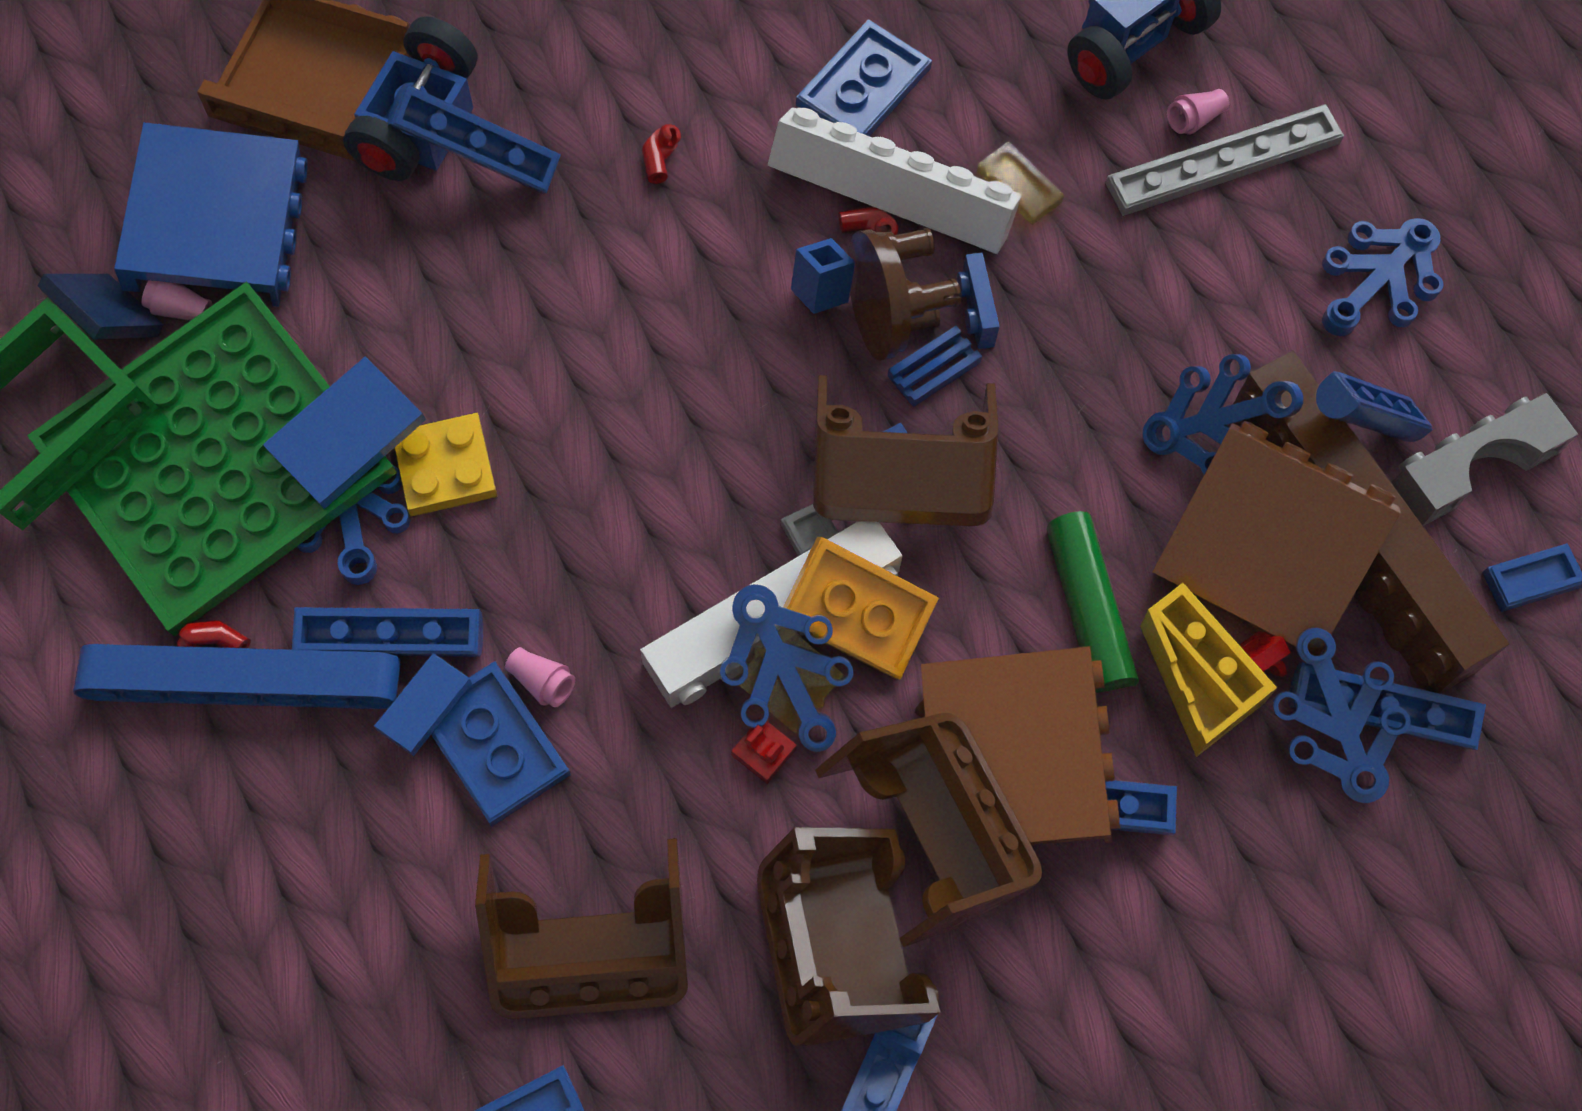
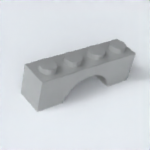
[1392,393,1578,526]

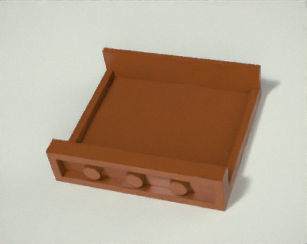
[197,0,410,162]
[1152,421,1401,656]
[921,646,1120,845]

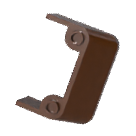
[813,375,998,526]
[815,713,1042,947]
[475,838,688,1019]

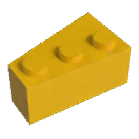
[1140,583,1277,757]

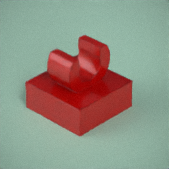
[1239,631,1291,677]
[731,716,797,784]

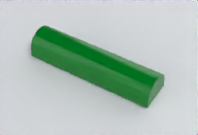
[1046,511,1139,693]

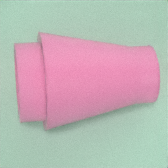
[1167,89,1229,135]
[142,280,212,321]
[505,647,575,707]

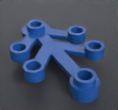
[1322,218,1443,336]
[1142,354,1303,475]
[297,465,411,585]
[720,584,853,752]
[1272,628,1411,803]

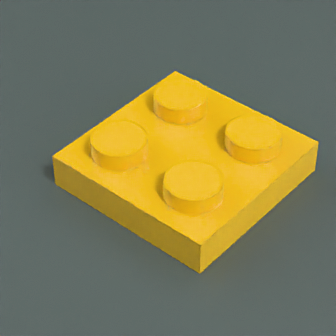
[395,412,498,517]

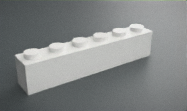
[767,107,1022,254]
[640,521,903,708]

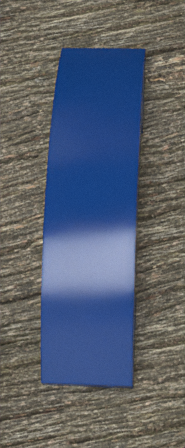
[841,1016,937,1111]

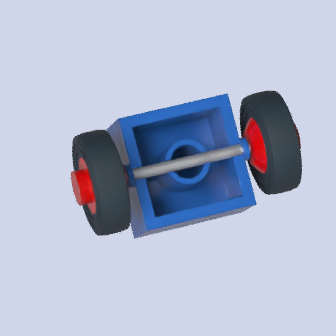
[1067,0,1221,100]
[343,16,478,181]

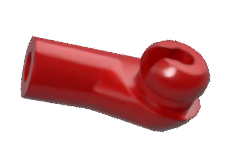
[642,124,681,184]
[838,207,898,235]
[177,620,251,648]

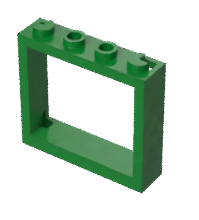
[0,297,158,531]

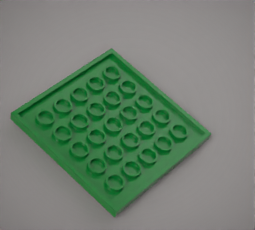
[27,281,398,636]

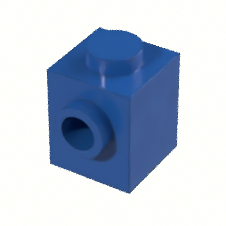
[791,238,855,314]

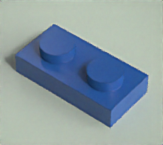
[957,252,1000,349]

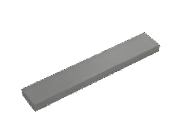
[1105,104,1344,216]

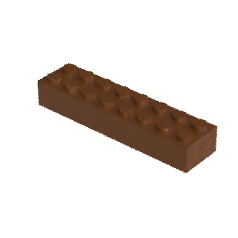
[1233,351,1510,694]

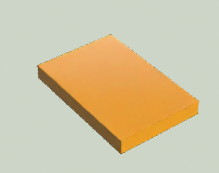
[783,536,939,680]

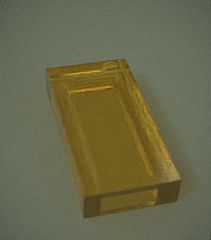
[977,141,1064,225]

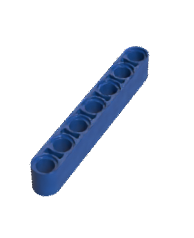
[73,644,401,709]

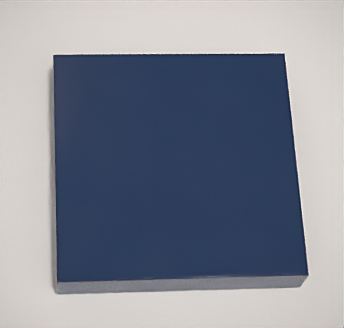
[38,274,164,340]

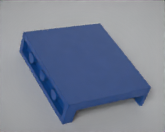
[114,122,308,307]

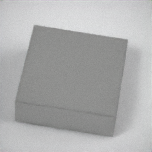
[781,504,838,556]

